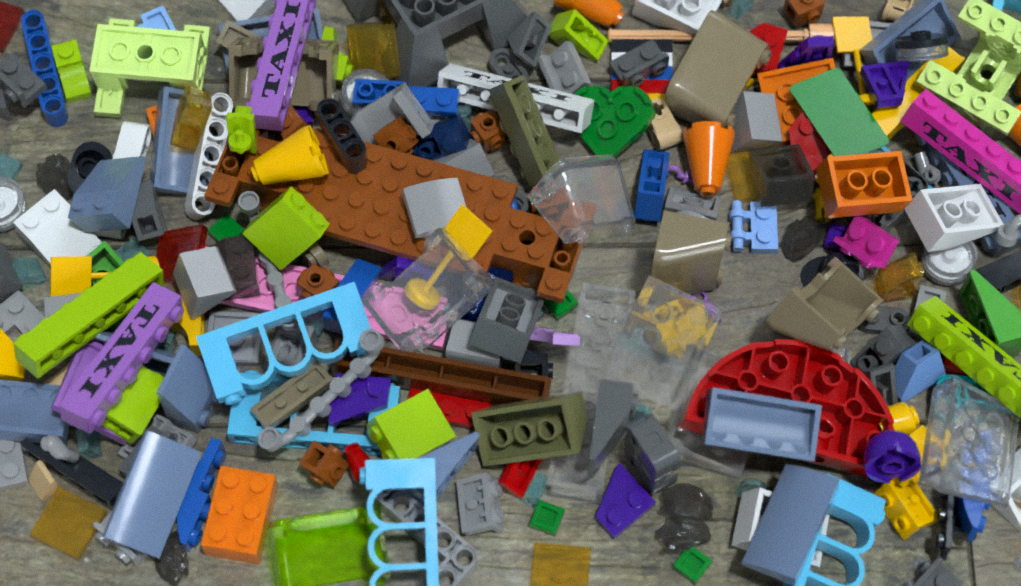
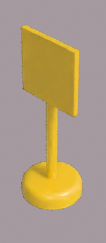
[832,17,878,114]
[404,204,493,309]
[50,256,160,297]

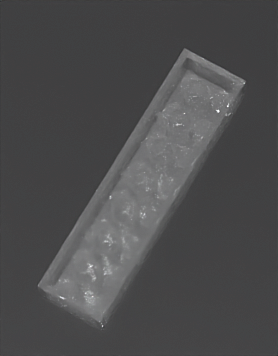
[546,282,636,505]

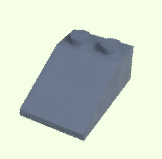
[68,156,146,232]
[156,344,219,434]
[405,432,480,506]

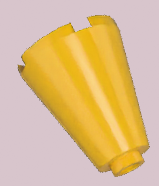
[251,125,329,185]

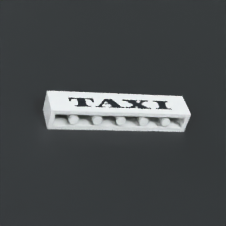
[437,63,594,133]

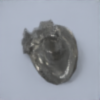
[35,153,73,201]
[782,216,828,262]
[660,483,714,520]
[655,514,711,553]
[154,531,189,586]

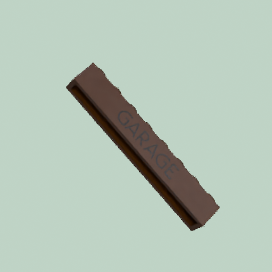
[331,338,552,405]

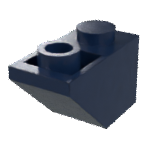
[412,114,470,161]

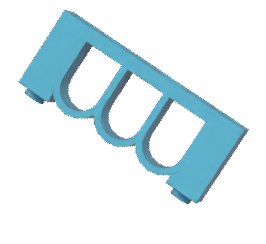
[196,281,371,405]
[227,370,401,456]
[360,458,439,586]
[783,473,886,586]

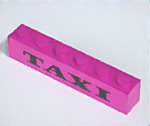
[901,89,1021,214]

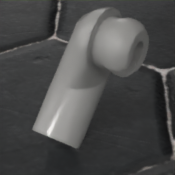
[914,151,941,184]
[40,434,79,463]

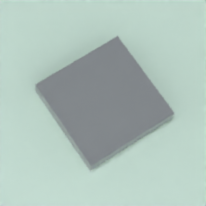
[207,311,262,366]

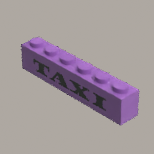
[245,0,316,131]
[58,282,184,434]

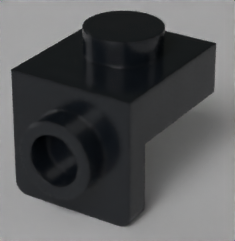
[515,350,553,379]

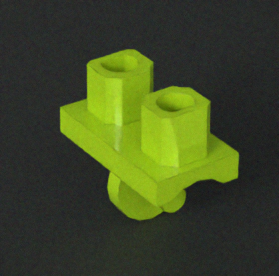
[226,106,258,154]

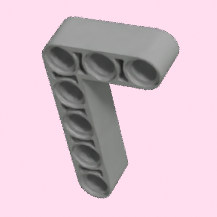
[368,490,478,586]

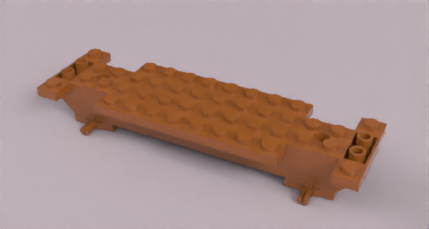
[204,128,594,304]

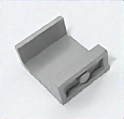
[351,82,434,145]

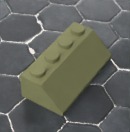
[489,75,565,186]
[471,392,587,467]

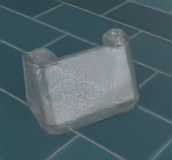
[527,154,636,244]
[361,227,495,353]

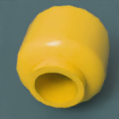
[879,402,920,435]

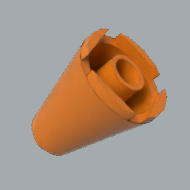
[553,0,624,27]
[683,121,735,197]

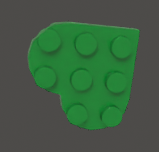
[574,85,656,166]

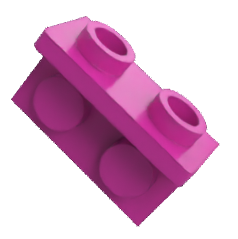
[833,215,899,269]

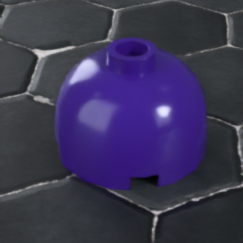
[863,430,921,483]

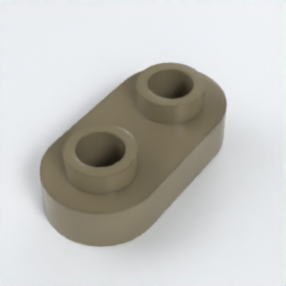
[297,242,329,268]

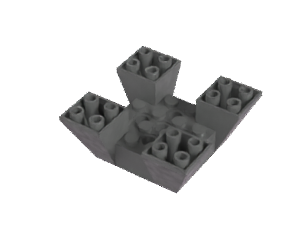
[344,0,529,87]

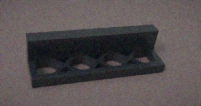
[20,439,123,511]

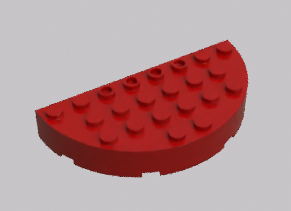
[676,339,894,479]

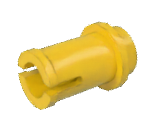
[813,188,832,222]

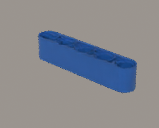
[21,10,69,127]

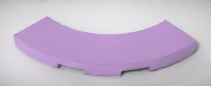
[530,327,580,346]

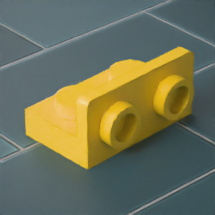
[874,478,938,540]

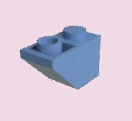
[895,340,946,402]

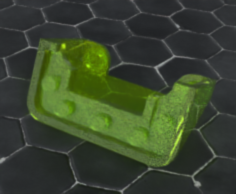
[267,504,391,586]

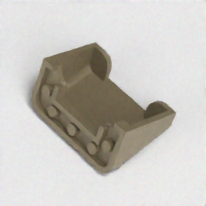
[666,10,772,129]
[228,37,339,115]
[647,210,732,302]
[764,257,884,350]

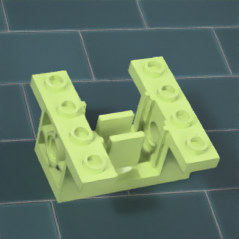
[916,0,1021,136]
[89,18,211,118]

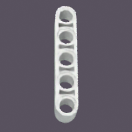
[185,93,233,220]
[95,121,152,239]

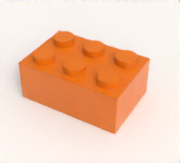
[816,151,913,218]
[201,466,279,565]

